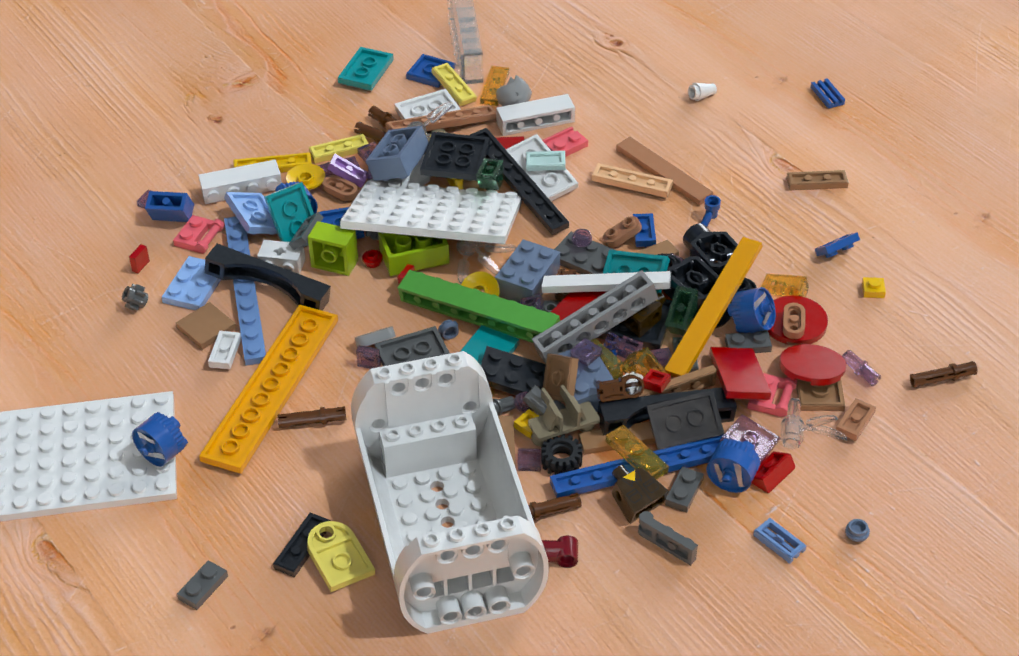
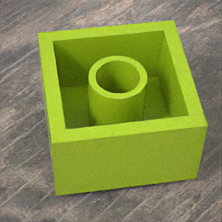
[308,221,358,276]

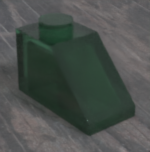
[476,159,503,190]
[665,285,698,336]

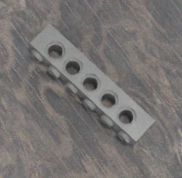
[532,270,658,364]

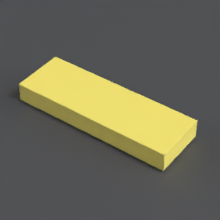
[431,63,477,106]
[309,134,370,164]

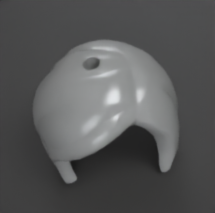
[496,75,532,106]

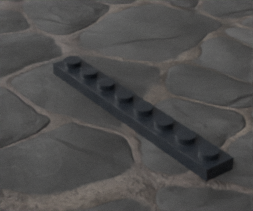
[470,128,569,235]

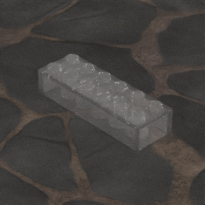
[447,0,483,84]

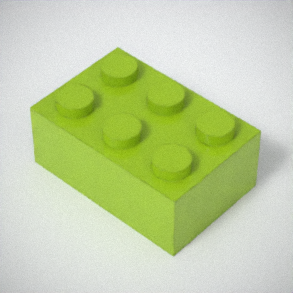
[378,232,449,276]

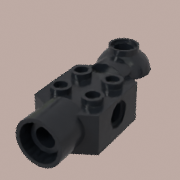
[683,223,757,303]
[658,253,732,328]

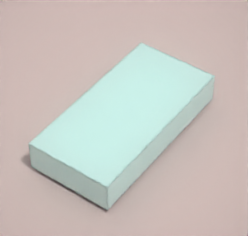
[526,150,566,171]

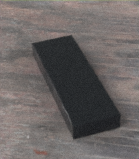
[273,512,331,577]

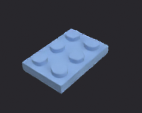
[224,192,277,235]
[162,256,221,310]

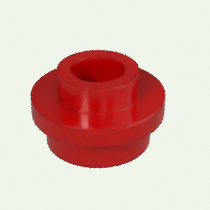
[362,249,383,268]

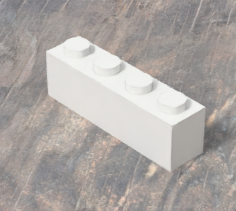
[496,94,575,136]
[198,160,282,204]

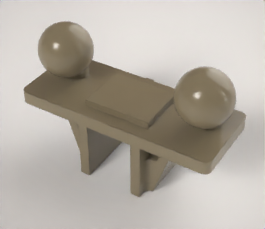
[528,385,600,447]

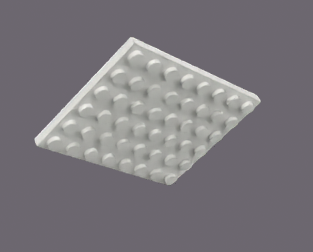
[340,179,522,244]
[0,391,177,521]

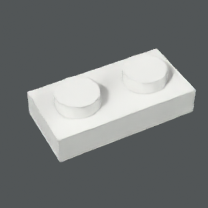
[208,331,241,369]

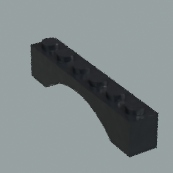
[204,243,331,311]
[597,387,737,436]

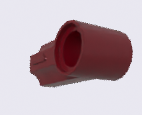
[542,535,578,568]

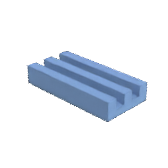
[753,518,806,564]

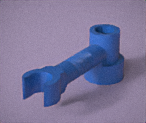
[701,195,721,227]

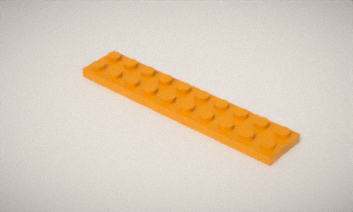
[199,304,338,474]

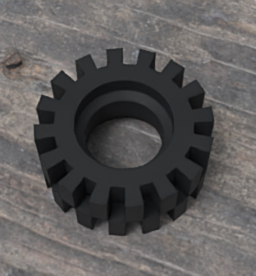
[541,434,583,475]

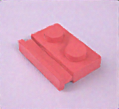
[542,126,588,157]

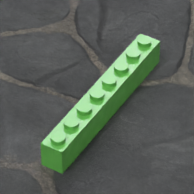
[397,270,560,343]

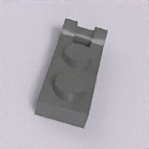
[638,511,698,566]

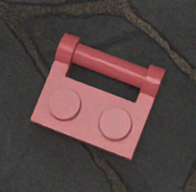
[173,215,225,254]
[747,373,797,417]

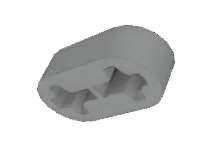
[355,326,396,348]

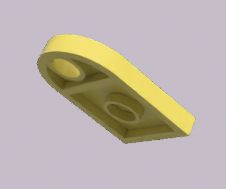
[307,521,375,592]

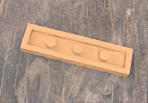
[592,163,673,198]

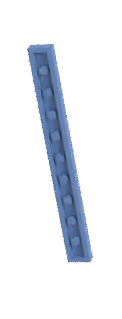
[224,216,266,366]

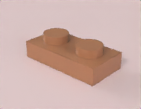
[835,398,876,441]

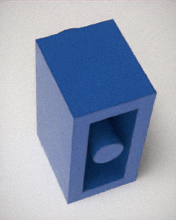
[145,191,194,222]

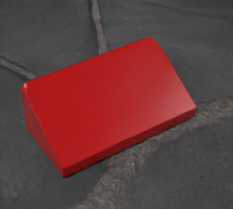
[752,451,795,493]

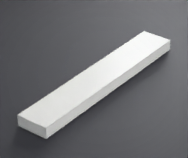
[542,271,671,293]

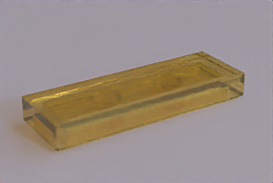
[480,66,509,106]

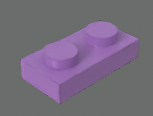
[327,154,369,188]

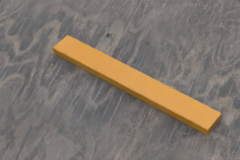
[664,237,763,377]

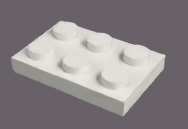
[395,89,461,119]

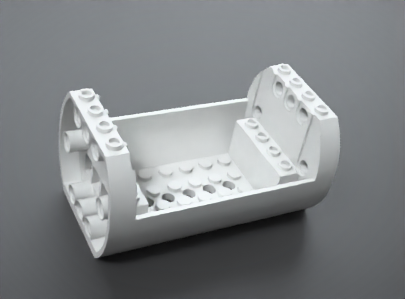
[351,351,549,634]

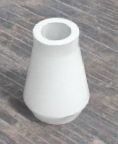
[688,83,717,101]

